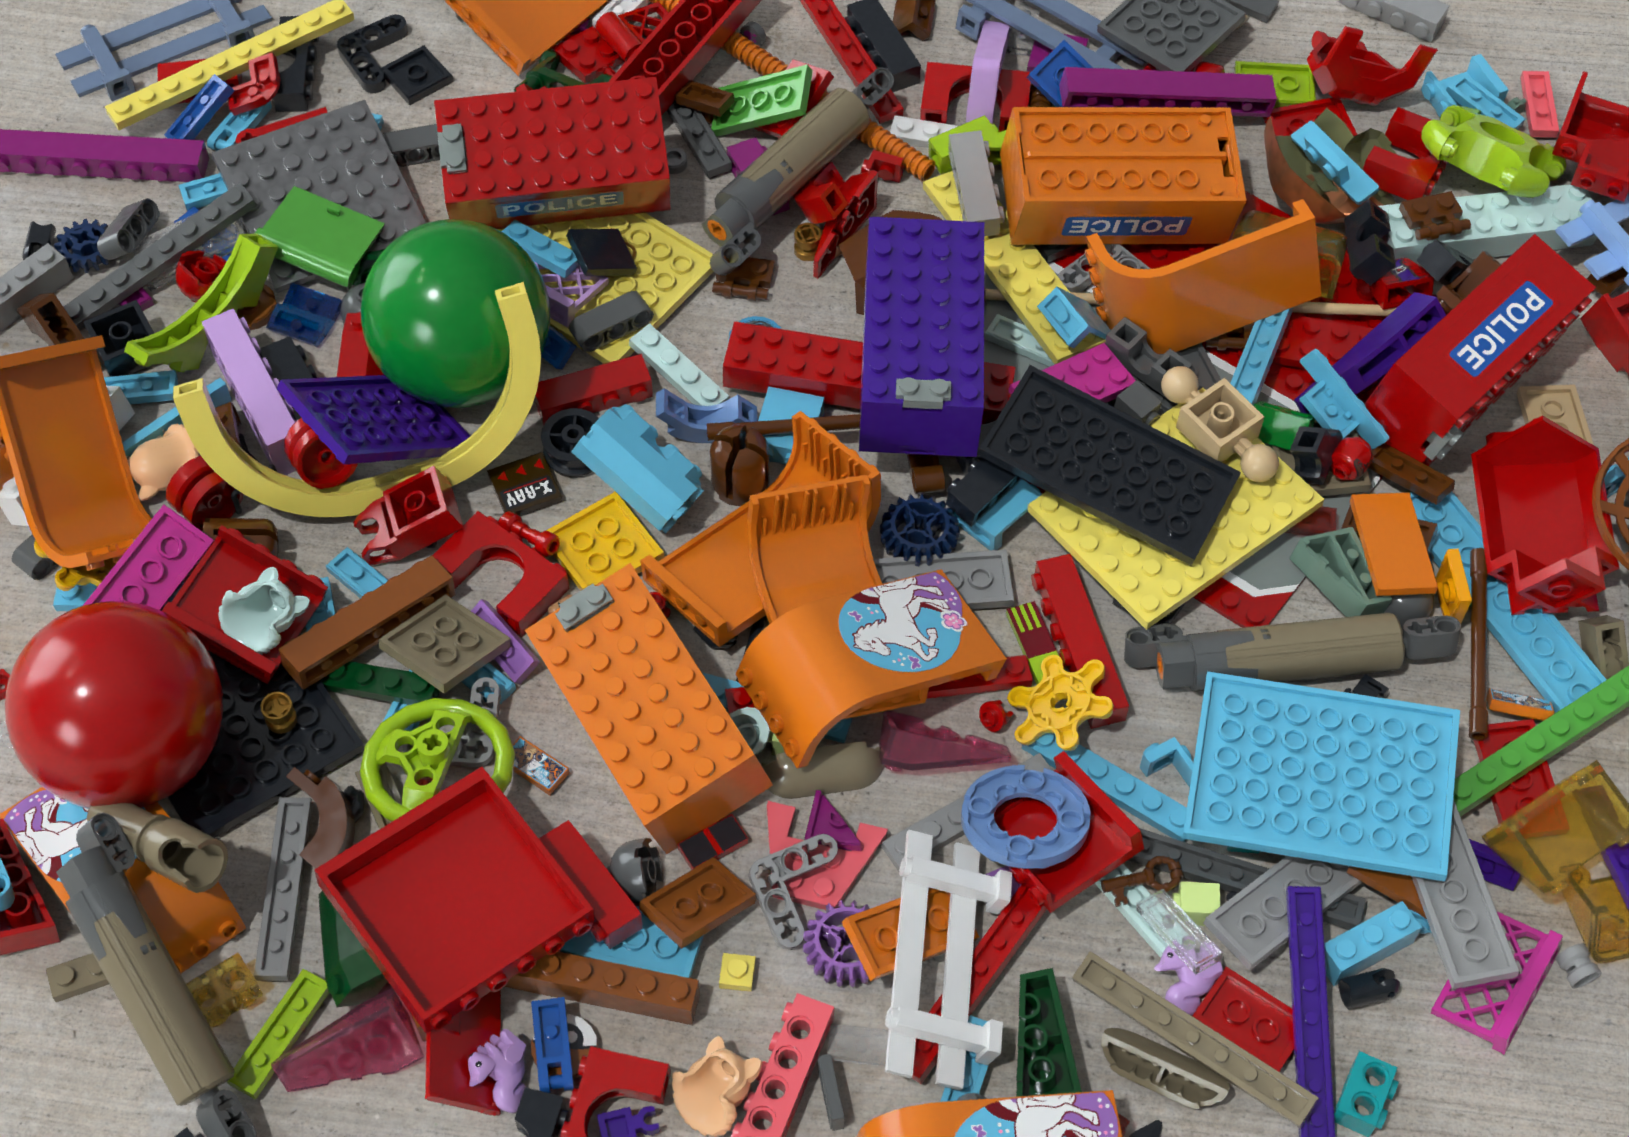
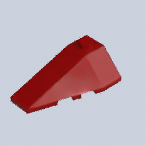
[814,170,878,279]
[337,312,384,377]

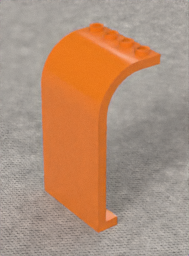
[1085,199,1322,354]

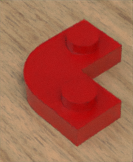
[228,52,280,116]

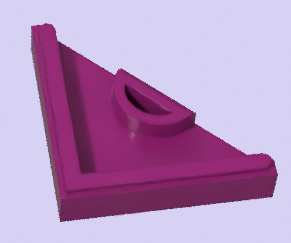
[804,790,863,851]

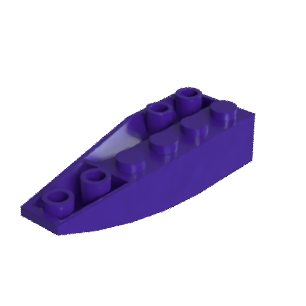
[1294,292,1446,415]

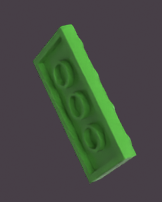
[711,65,813,137]

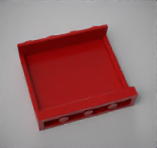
[162,525,328,684]
[994,751,1144,913]

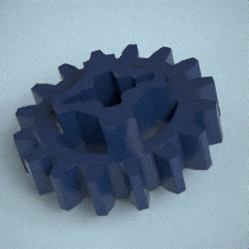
[54,219,109,273]

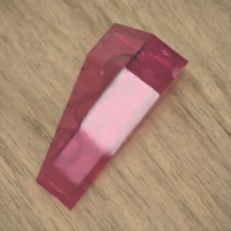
[879,710,1012,772]
[271,988,424,1092]

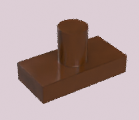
[675,80,735,123]

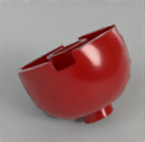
[175,250,227,303]

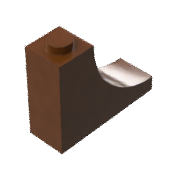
[16,293,102,366]

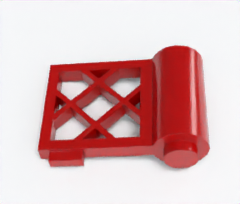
[595,2,669,62]

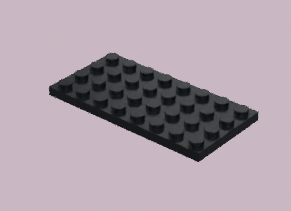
[977,365,1241,566]

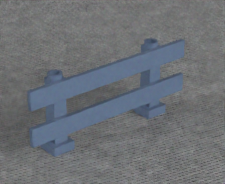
[55,0,272,101]
[955,0,1146,69]

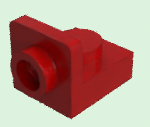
[861,150,904,183]

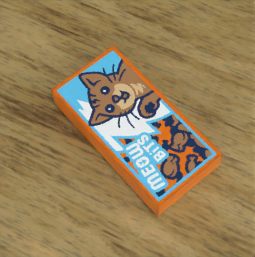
[1487,688,1554,721]
[513,736,570,796]

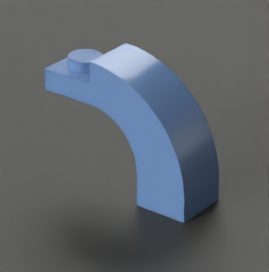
[656,388,758,443]

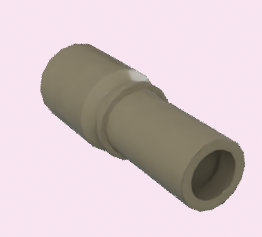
[87,803,228,893]

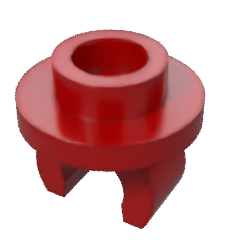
[979,700,1014,732]

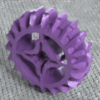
[803,899,869,988]

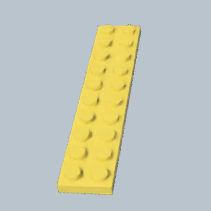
[923,171,1106,364]

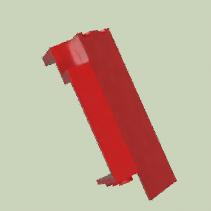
[1471,415,1619,615]

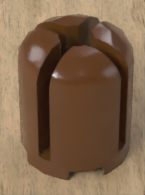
[710,424,770,506]
[203,518,279,557]

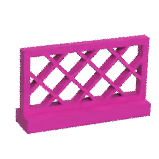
[1431,911,1563,1055]

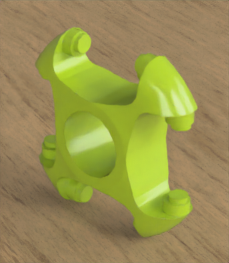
[1421,105,1567,198]

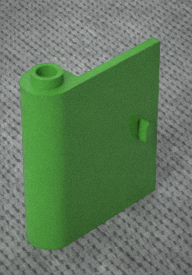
[255,186,385,288]

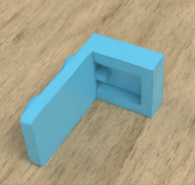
[1140,737,1193,787]

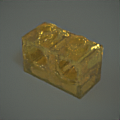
[186,952,263,1027]

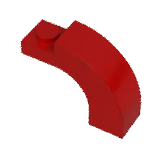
[794,162,848,224]

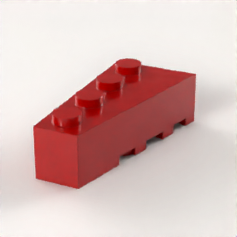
[0,819,60,955]

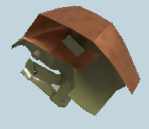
[1264,108,1396,224]

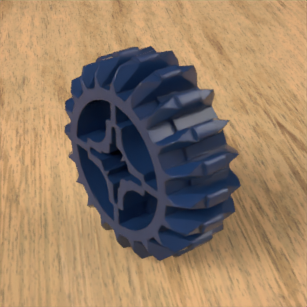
[880,493,960,566]

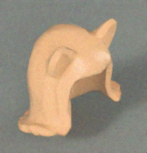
[127,423,199,501]
[672,1036,762,1137]

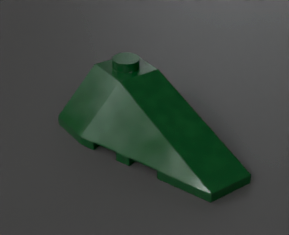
[318,891,388,1008]

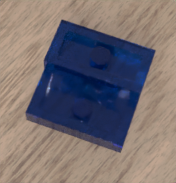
[266,283,342,347]

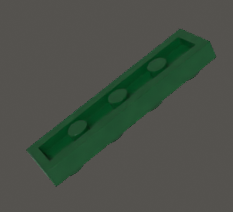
[320,661,440,705]

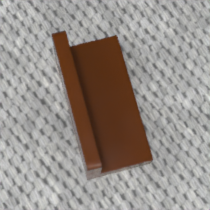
[892,0,936,41]

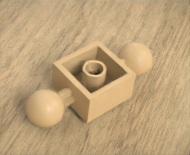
[1161,366,1279,482]

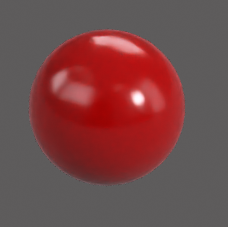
[5,601,223,809]

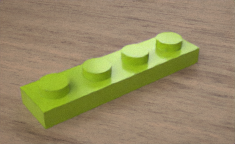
[227,969,329,1100]

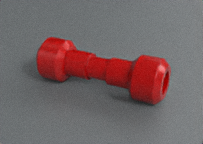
[498,511,560,557]

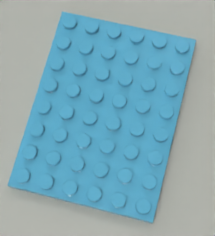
[1182,671,1460,882]

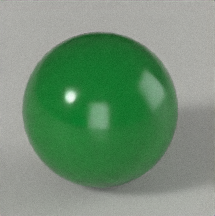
[361,219,550,408]

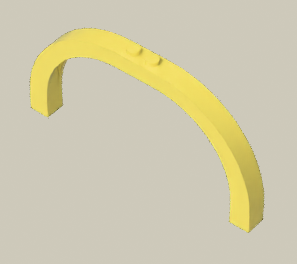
[173,282,541,517]

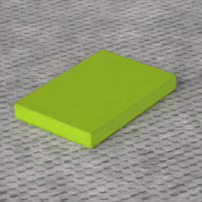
[1234,61,1316,108]

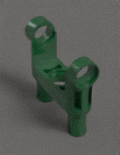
[514,50,613,92]

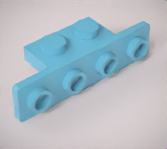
[1291,121,1379,205]
[1299,348,1390,449]

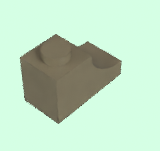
[1578,615,1629,679]

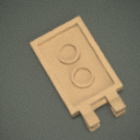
[1516,384,1594,445]

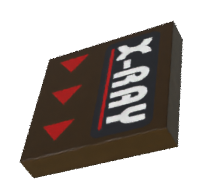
[487,452,562,516]

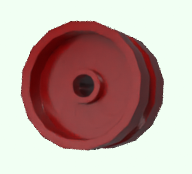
[284,418,358,489]
[166,455,244,531]

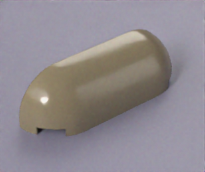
[761,742,884,799]
[1101,1028,1230,1109]

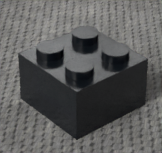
[83,300,154,377]

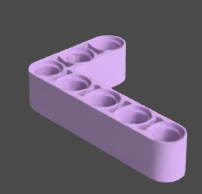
[965,20,1010,124]

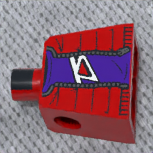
[1369,258,1434,310]

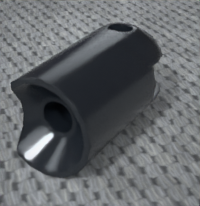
[22,221,56,260]
[1338,968,1401,1009]

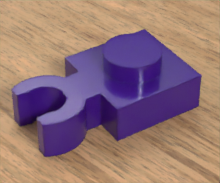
[597,1106,660,1137]

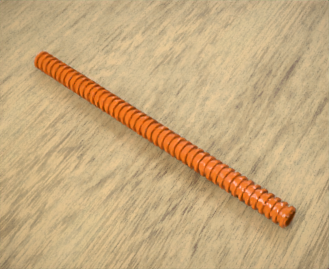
[649,0,936,181]

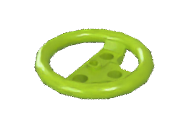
[360,698,515,822]

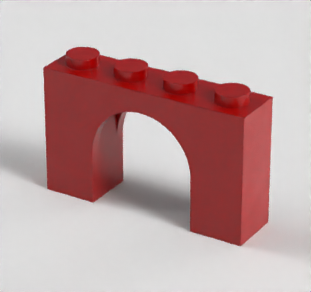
[920,62,1031,133]
[1362,107,1448,200]
[432,511,569,638]
[560,1046,671,1137]

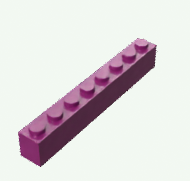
[1059,67,1277,117]
[0,129,209,183]

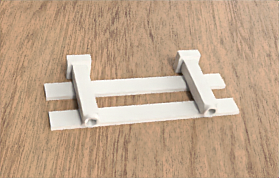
[885,829,1012,1091]

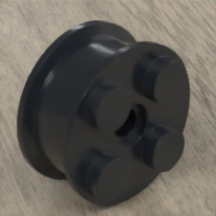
[541,408,599,476]

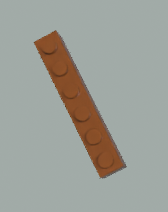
[278,555,456,690]
[504,952,700,1025]

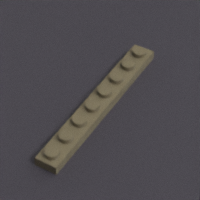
[1072,951,1319,1128]

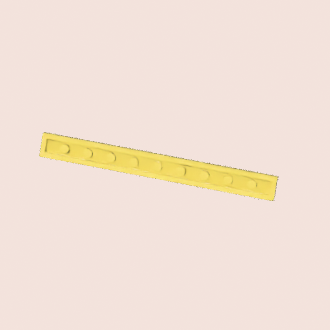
[105,0,355,130]

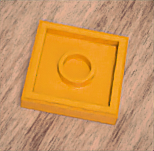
[1436,548,1472,624]

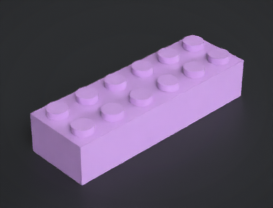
[201,308,297,475]

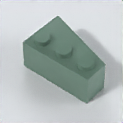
[1290,527,1393,617]

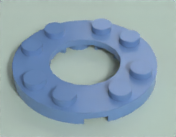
[961,765,1091,869]

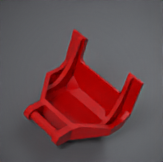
[1306,26,1438,106]

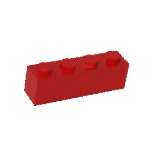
[534,354,653,425]
[539,820,643,949]

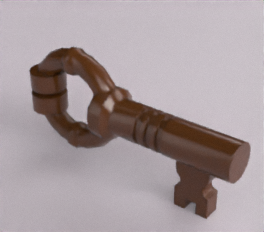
[1101,855,1184,907]

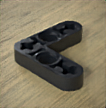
[337,14,408,94]

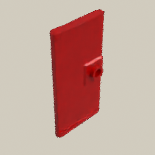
[425,990,501,1116]

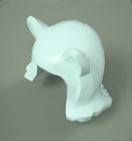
[218,567,310,655]

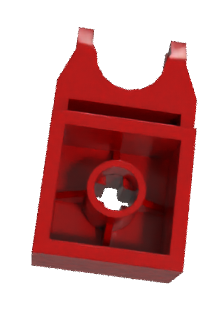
[353,465,464,565]

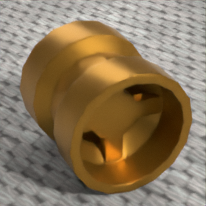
[794,223,822,261]
[261,692,297,734]

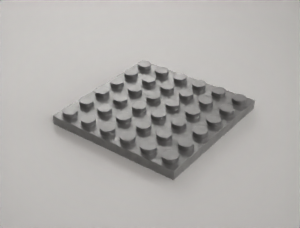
[212,100,426,293]

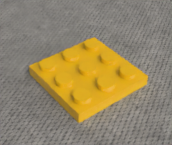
[546,492,664,591]

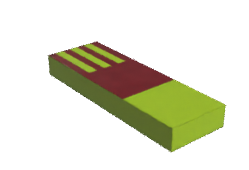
[1006,601,1065,685]

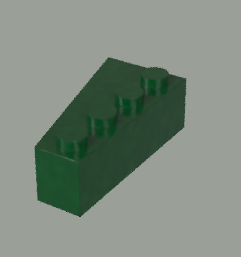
[1016,968,1082,1097]

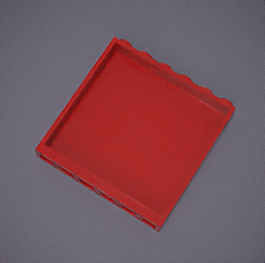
[314,767,594,1034]

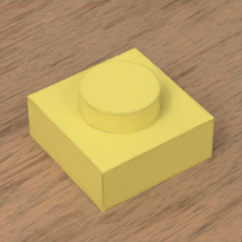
[719,953,756,992]

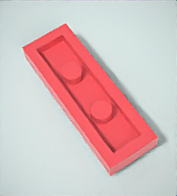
[1520,71,1559,138]

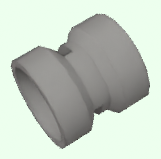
[1555,943,1602,988]

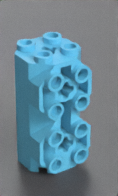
[571,404,704,534]

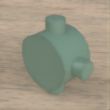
[1507,97,1526,114]

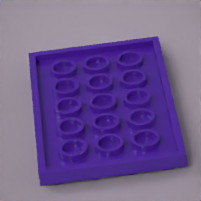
[277,375,470,464]

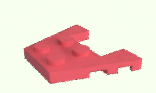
[767,801,888,910]

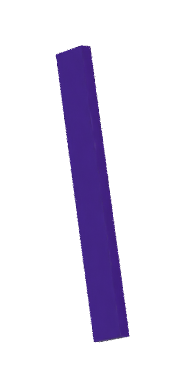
[1286,886,1335,1137]

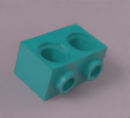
[1334,1051,1399,1137]

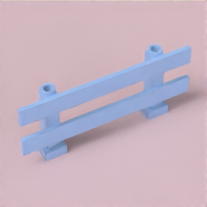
[1555,194,1629,286]

